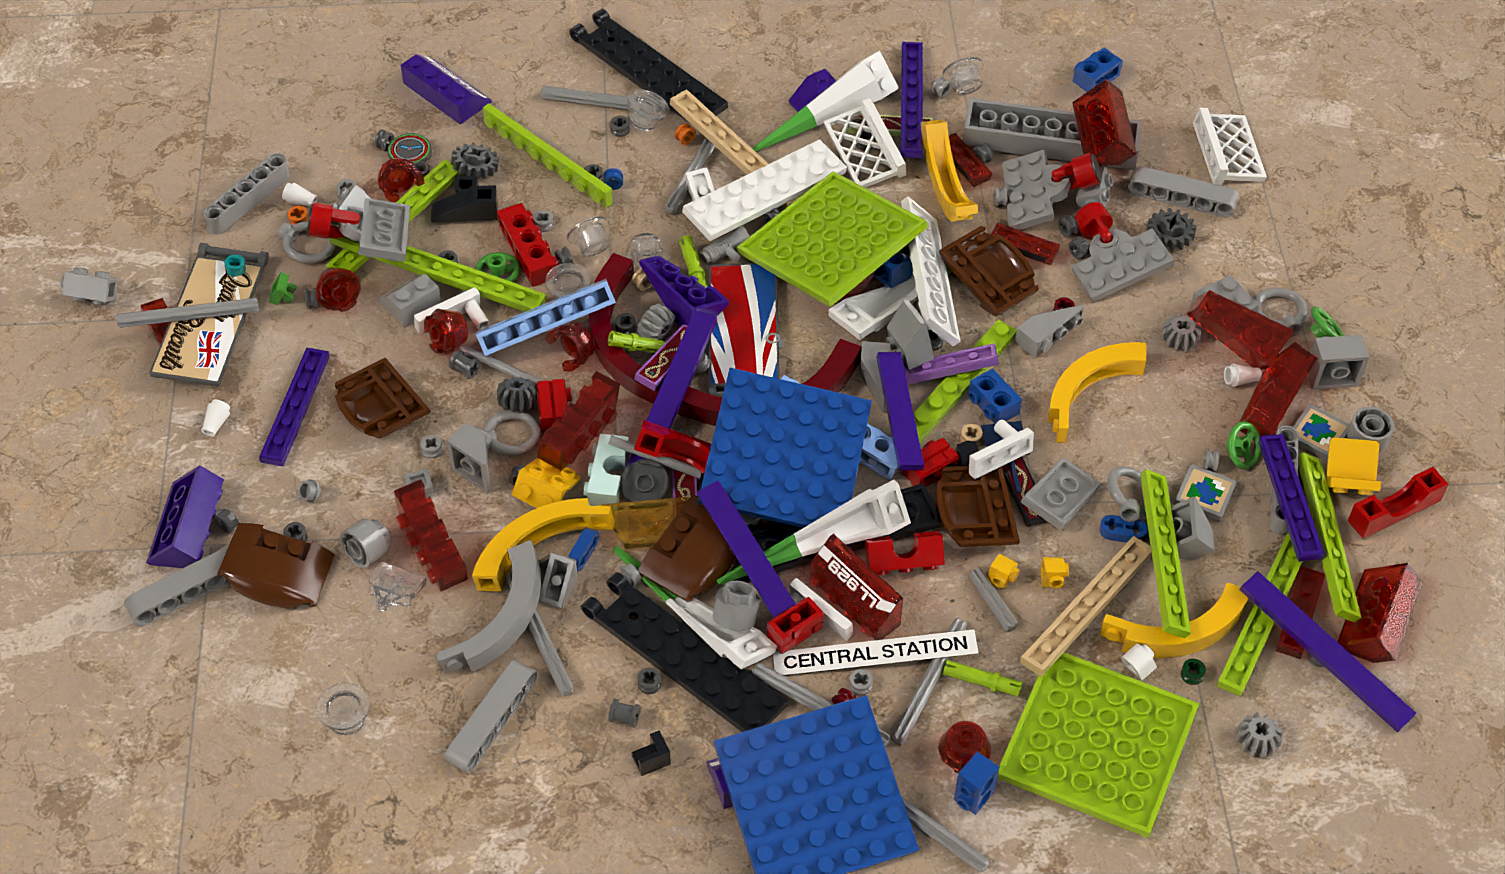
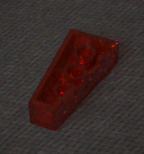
[1186,290,1295,370]
[1239,342,1317,441]
[537,371,620,471]

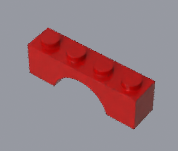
[634,420,711,474]
[1348,467,1448,539]

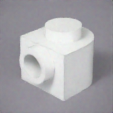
[1121,643,1157,681]

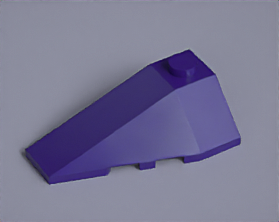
[639,256,729,327]

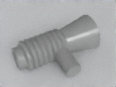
[700,225,750,264]

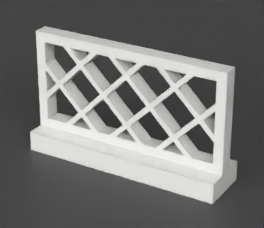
[823,98,906,188]
[1193,108,1267,185]

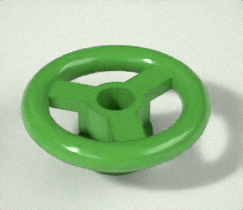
[475,252,520,282]
[1310,306,1344,338]
[1226,421,1261,470]

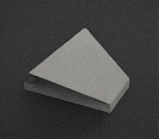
[539,552,578,608]

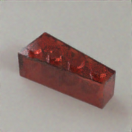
[394,479,468,592]

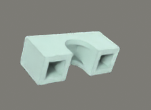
[583,434,629,510]

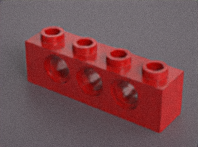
[497,203,559,287]

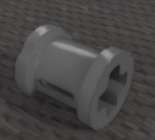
[449,350,480,379]
[608,699,641,728]

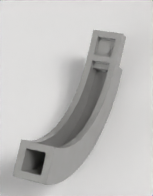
[435,540,541,674]

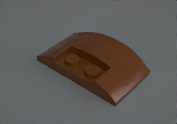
[939,226,1039,316]
[335,357,431,439]
[936,466,1020,547]
[638,495,736,602]
[217,523,335,608]

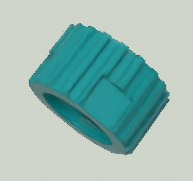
[224,254,246,277]

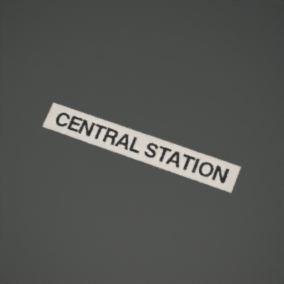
[773,630,978,675]

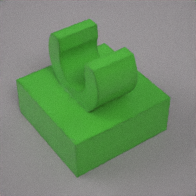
[269,272,297,305]

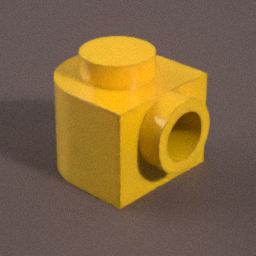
[987,554,1020,589]
[1041,557,1069,588]

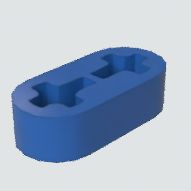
[1099,515,1148,543]
[568,527,599,571]

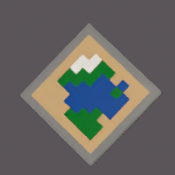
[1293,404,1350,461]
[1174,464,1237,522]

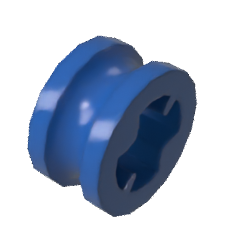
[603,168,623,190]

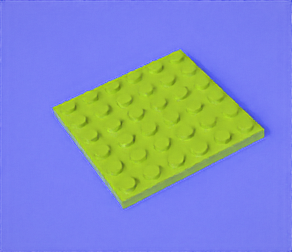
[737,171,928,307]
[997,652,1200,839]

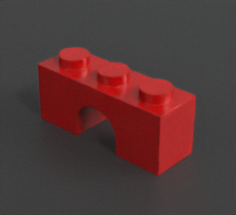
[864,531,945,575]

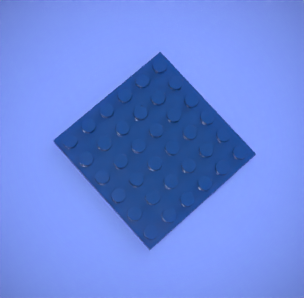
[697,368,872,528]
[713,695,919,874]

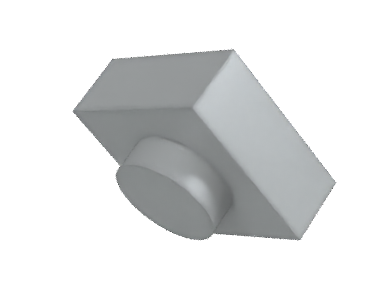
[403,468,434,499]

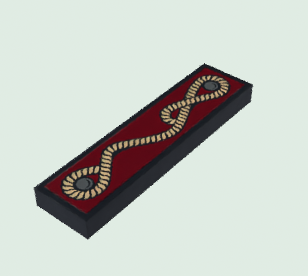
[1002,456,1048,527]

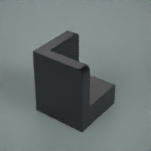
[632,730,671,776]

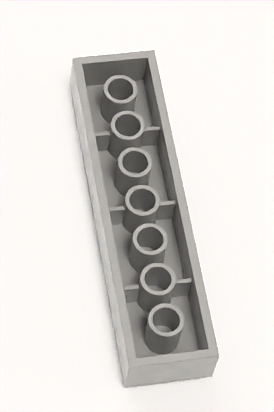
[962,98,1142,170]

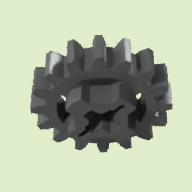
[451,143,499,179]
[1147,208,1196,251]

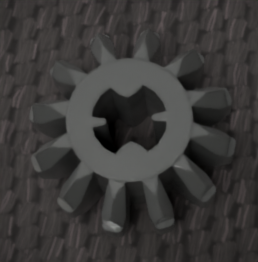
[497,377,537,412]

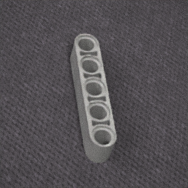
[203,153,290,235]
[1128,166,1239,217]
[1269,425,1299,535]
[124,546,229,626]
[444,660,538,773]

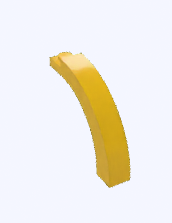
[920,119,978,222]
[1047,342,1146,443]
[472,498,615,592]
[1100,582,1249,658]

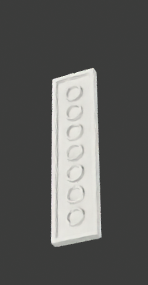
[682,139,847,241]
[901,196,961,347]

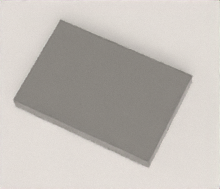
[1021,457,1102,531]

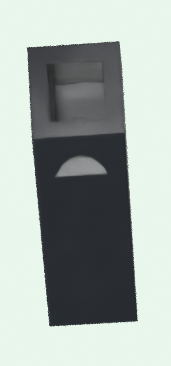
[431,185,498,223]

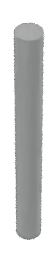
[460,345,543,388]
[608,435,702,479]

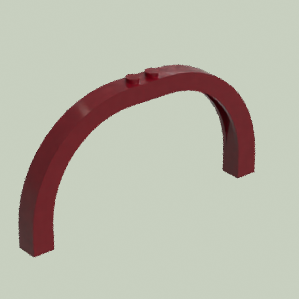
[589,253,862,426]

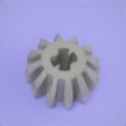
[637,303,675,340]
[1162,312,1202,352]
[1237,712,1283,759]

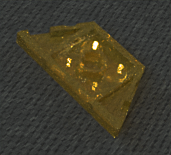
[601,497,690,549]

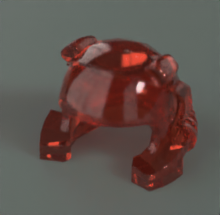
[378,158,425,203]
[545,322,595,372]

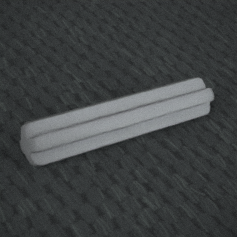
[969,568,1017,632]

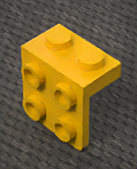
[1326,437,1381,495]
[511,456,581,508]

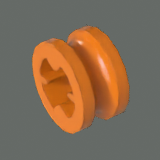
[674,123,696,145]
[287,206,309,225]

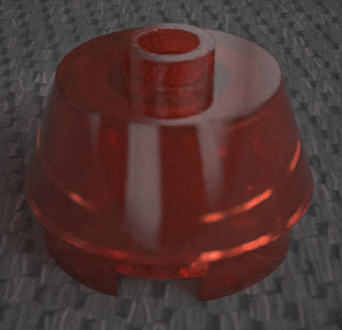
[315,267,361,312]
[424,309,468,354]
[938,721,991,774]

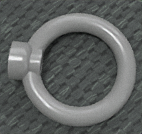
[278,221,337,264]
[1254,288,1308,337]
[483,410,541,455]
[1108,466,1146,522]

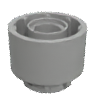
[1347,407,1395,453]
[340,519,391,568]
[713,581,760,631]

